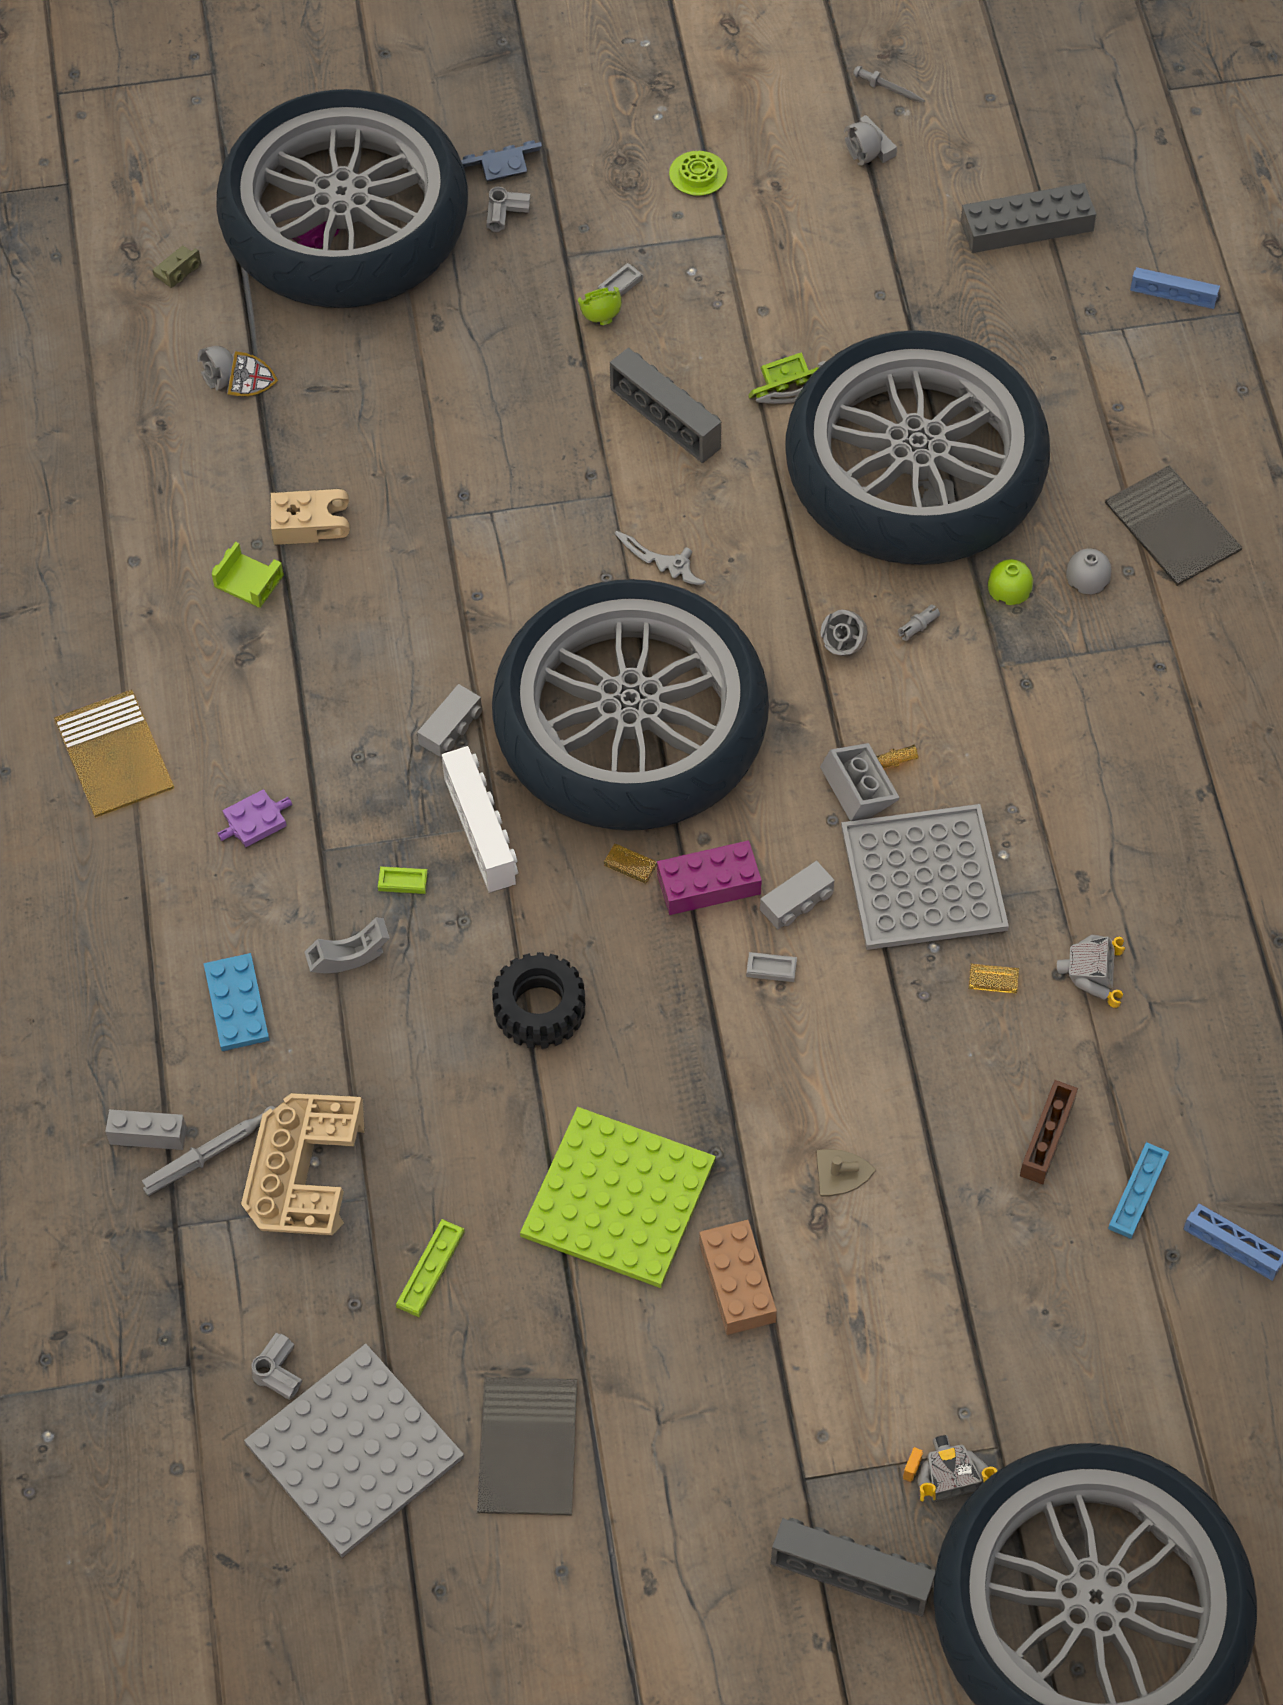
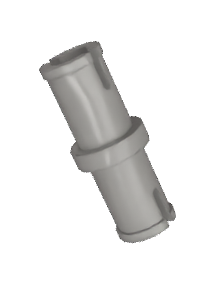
[898,604,940,641]

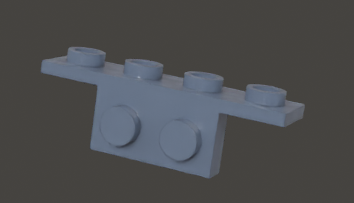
[461,140,542,182]

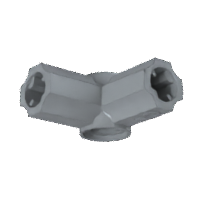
[486,187,530,232]
[252,1333,302,1400]

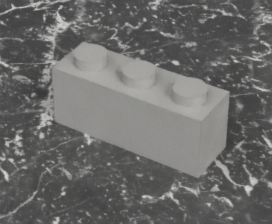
[417,684,482,757]
[760,860,835,930]
[105,1109,187,1150]

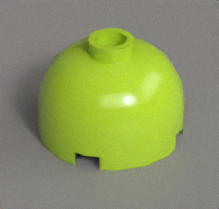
[578,287,622,325]
[987,559,1033,605]

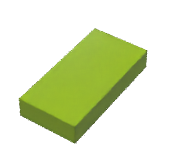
[378,867,428,894]

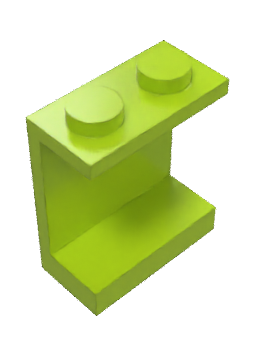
[212,542,284,608]

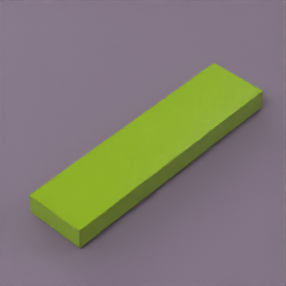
[396,1219,465,1317]

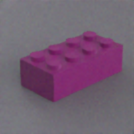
[657,840,762,915]

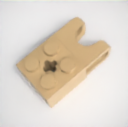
[271,489,350,545]

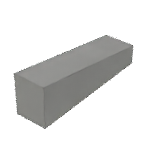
[859,115,897,163]

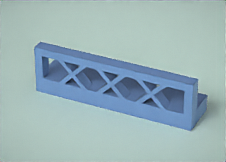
[1130,267,1220,309]
[1183,1204,1283,1281]

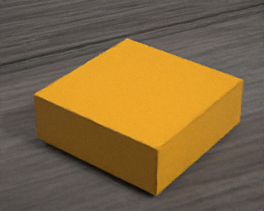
[903,1447,923,1482]

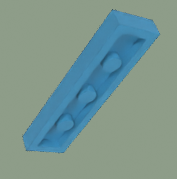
[1108,1142,1169,1239]

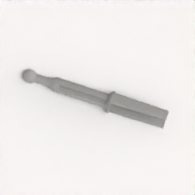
[142,1106,276,1196]

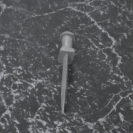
[854,66,925,102]

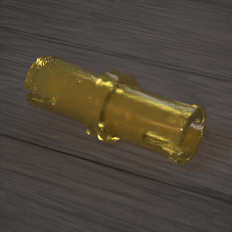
[876,744,919,768]

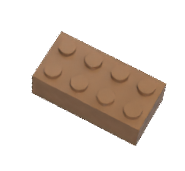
[699,1220,777,1335]

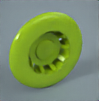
[669,151,727,196]

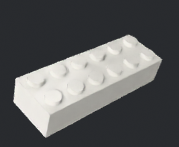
[441,746,518,893]

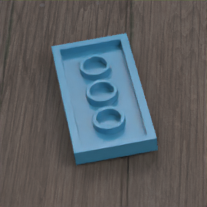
[204,953,270,1051]

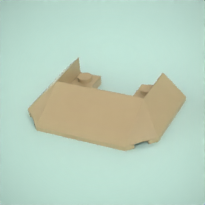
[241,1093,364,1235]

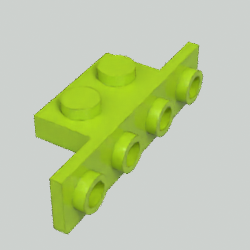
[748,352,819,399]

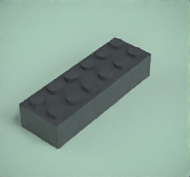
[960,183,1096,253]
[610,348,722,463]
[771,1518,936,1617]

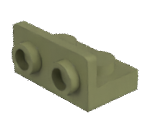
[152,245,202,288]

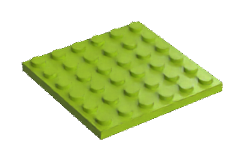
[520,1107,716,1288]

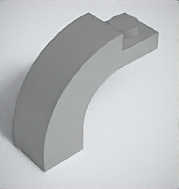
[304,917,390,973]

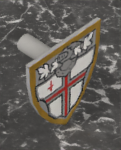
[227,351,278,396]

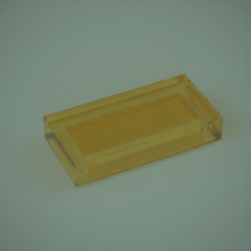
[604,843,657,884]
[968,964,1019,993]

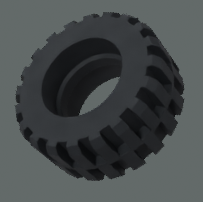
[492,952,586,1049]

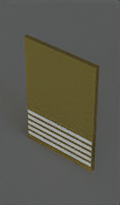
[54,689,174,817]

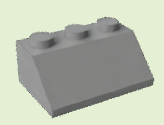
[820,743,900,821]

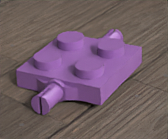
[217,789,292,848]

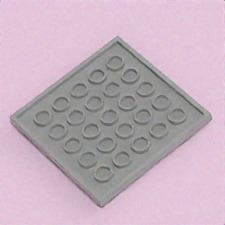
[841,804,1009,950]
[244,1344,464,1557]

